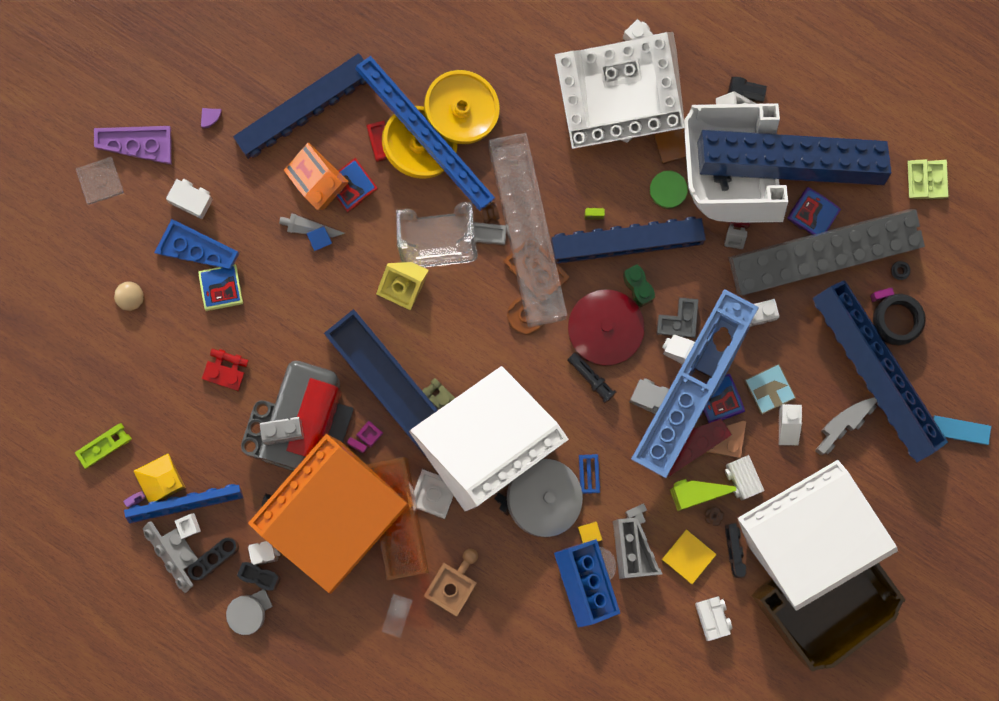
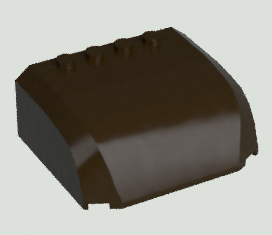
[752,563,905,672]

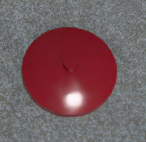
[568,290,645,366]

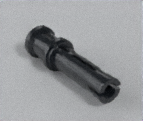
[567,352,617,404]

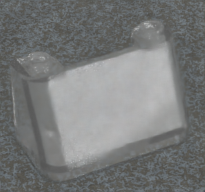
[396,202,478,267]

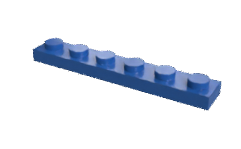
[124,484,243,523]

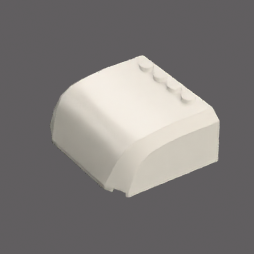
[684,104,788,223]

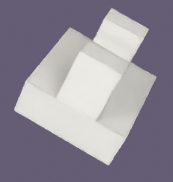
[175,513,201,539]

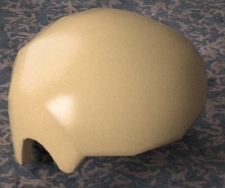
[114,281,144,311]

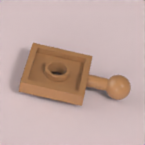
[424,548,478,616]

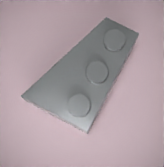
[629,378,669,414]
[613,518,662,579]

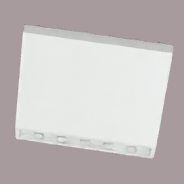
[555,32,685,149]
[409,366,569,511]
[738,460,898,611]

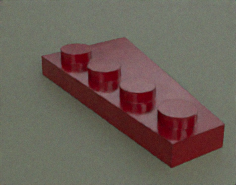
[667,419,732,477]

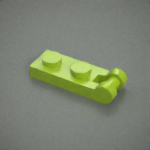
[75,423,132,469]

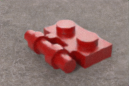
[202,348,249,392]

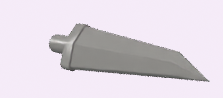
[279,213,345,237]

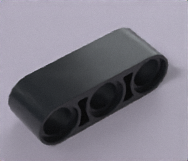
[188,537,239,581]

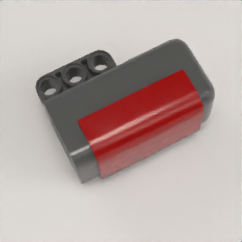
[241,360,342,471]

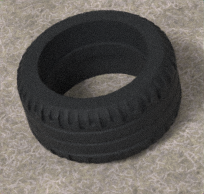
[873,294,926,346]

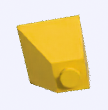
[134,454,186,503]

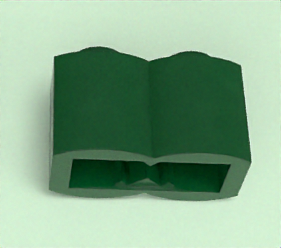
[623,264,655,307]

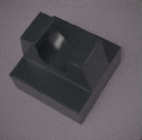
[494,493,510,516]

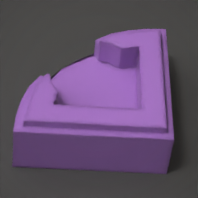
[201,108,222,128]
[123,491,146,508]

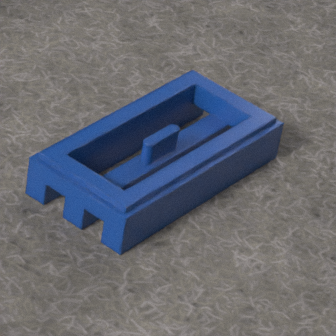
[579,454,600,494]

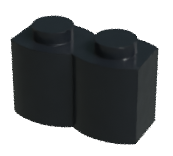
[237,562,281,591]

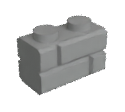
[260,417,304,445]

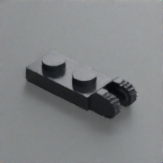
[724,523,747,578]

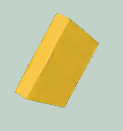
[661,529,716,584]

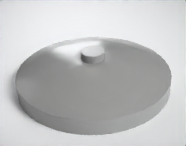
[507,459,583,537]

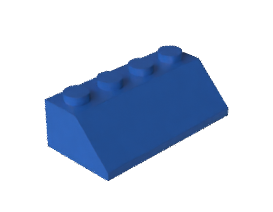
[554,539,620,627]

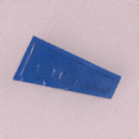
[154,219,239,270]

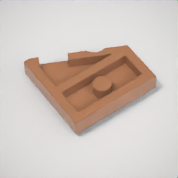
[706,421,746,458]

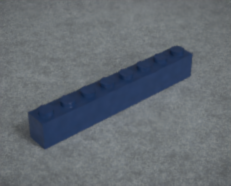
[233,53,367,159]
[550,217,706,264]

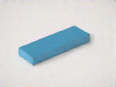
[933,416,991,445]

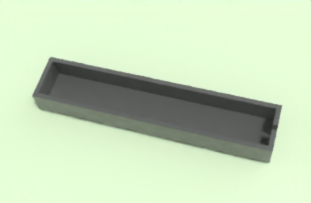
[728,209,925,295]

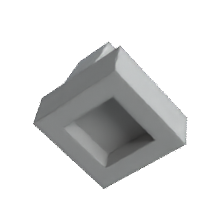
[724,225,747,249]
[625,503,647,524]

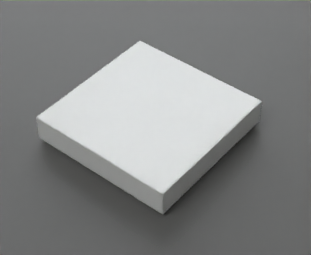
[409,469,454,519]

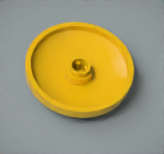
[424,70,500,144]
[382,106,457,179]

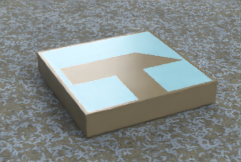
[744,364,796,415]

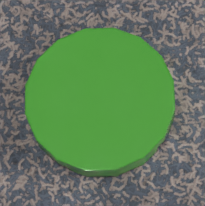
[650,171,688,209]

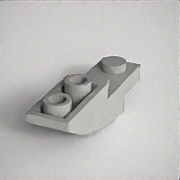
[815,397,877,455]

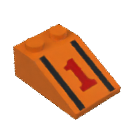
[284,143,349,210]

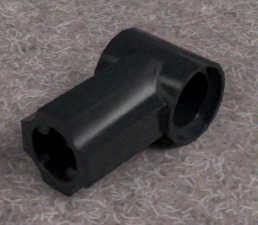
[728,77,767,103]

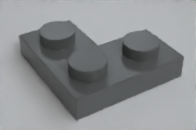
[657,298,698,338]

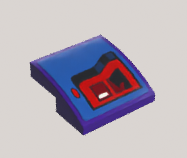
[787,187,841,235]
[703,374,745,423]

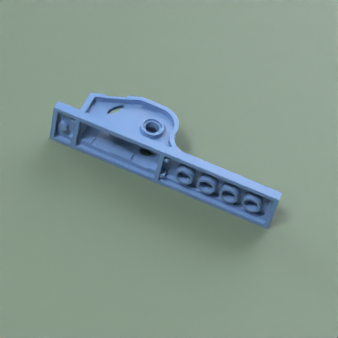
[631,289,759,478]

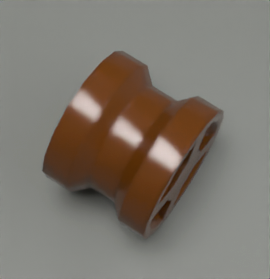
[481,201,500,223]

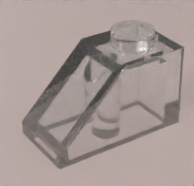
[382,594,413,638]

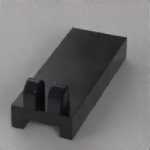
[328,403,354,443]

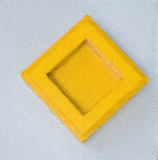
[578,521,602,543]

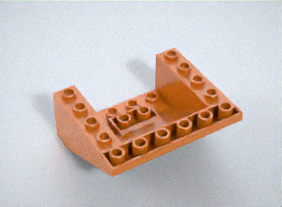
[248,434,409,594]

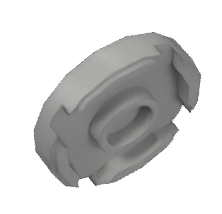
[226,595,265,635]

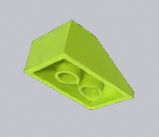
[670,479,737,511]

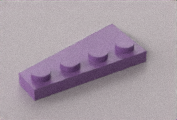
[94,126,172,165]

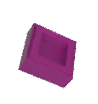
[870,288,894,302]
[356,421,383,448]
[347,437,368,454]

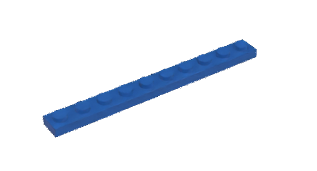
[355,56,495,211]

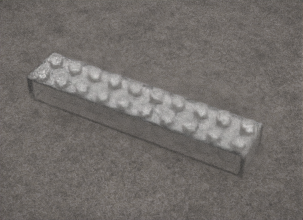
[488,133,567,327]

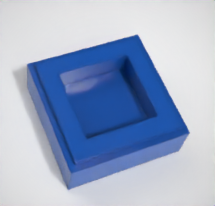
[307,225,332,251]

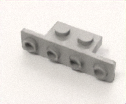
[143,521,197,593]

